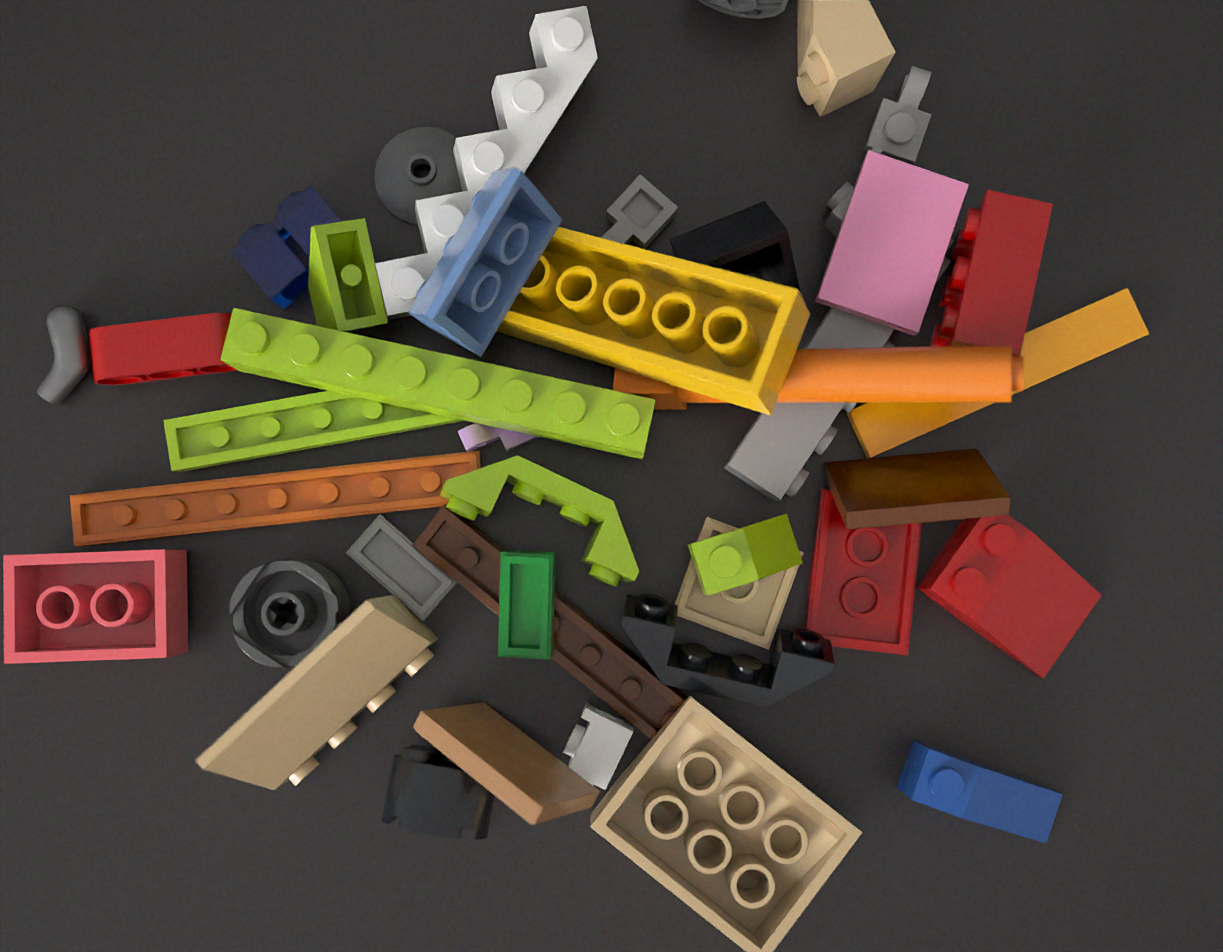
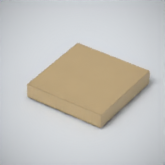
[674,517,804,650]

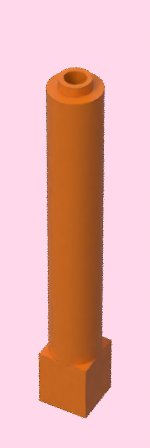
[613,345,1024,410]

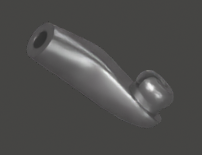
[36,304,91,405]

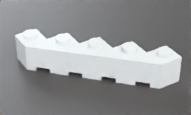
[375,6,598,320]

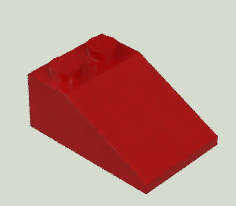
[915,514,1102,679]

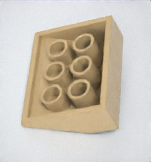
[196,595,438,790]
[590,696,863,952]

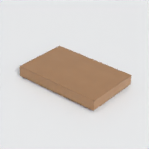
[413,702,600,825]

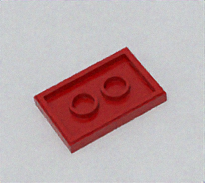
[804,489,922,656]

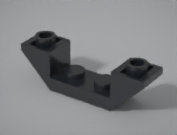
[621,594,835,708]

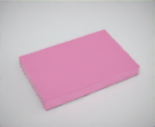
[815,150,969,336]

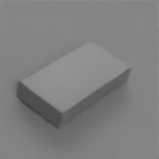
[346,514,457,621]

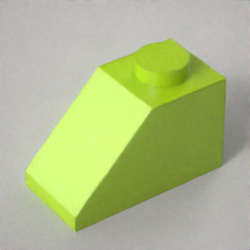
[308,218,388,332]
[687,513,803,596]

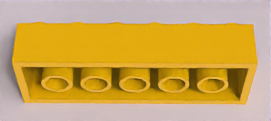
[496,227,810,415]

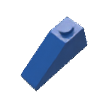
[897,739,1063,843]

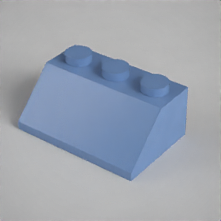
[408,167,562,357]

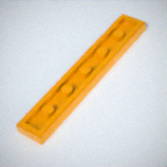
[846,288,1149,458]

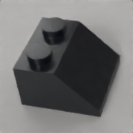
[669,201,801,294]

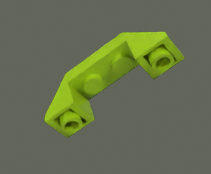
[440,455,639,587]

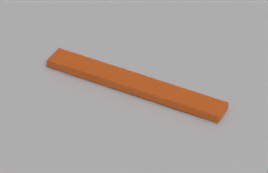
[70,451,482,547]

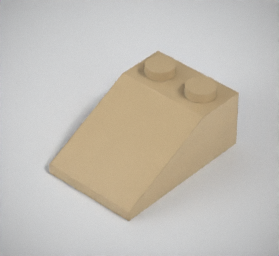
[797,0,895,117]

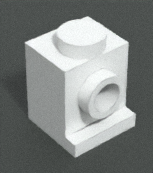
[563,702,634,790]

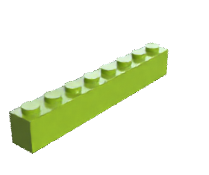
[220,308,656,460]

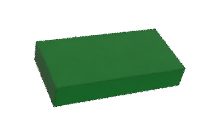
[498,550,556,660]

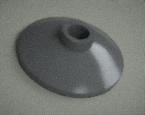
[374,127,462,226]

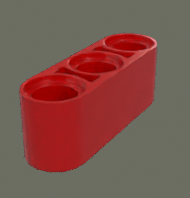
[89,313,237,385]

